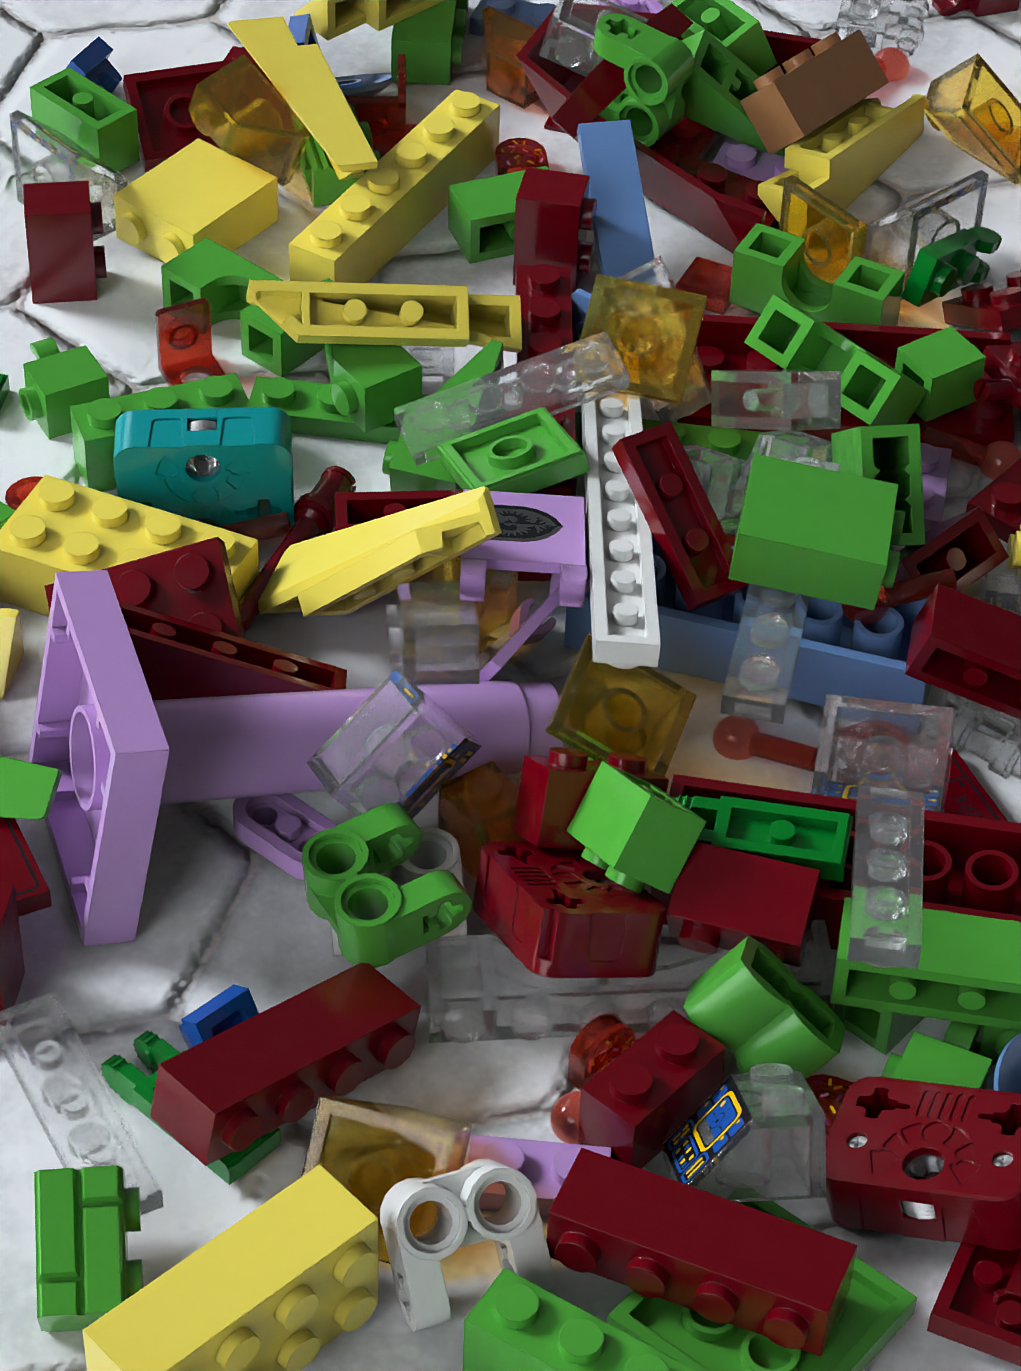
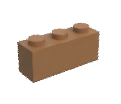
[740,29,889,155]

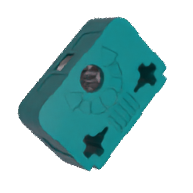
[113,407,294,535]

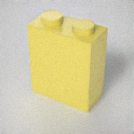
[114,138,278,263]

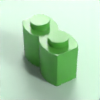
[683,936,845,1098]

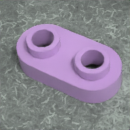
[233,793,337,880]

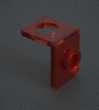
[345,54,406,132]
[155,298,226,386]

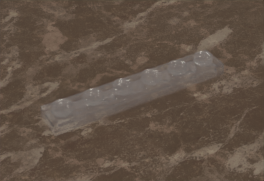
[720,454,840,724]

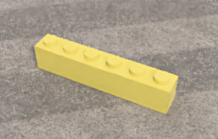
[289,89,500,283]

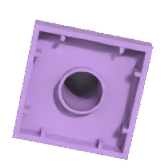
[28,570,564,946]

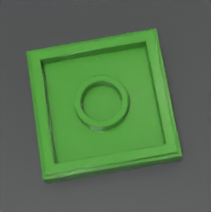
[437,407,590,493]

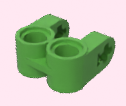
[593,13,695,147]
[302,803,472,968]

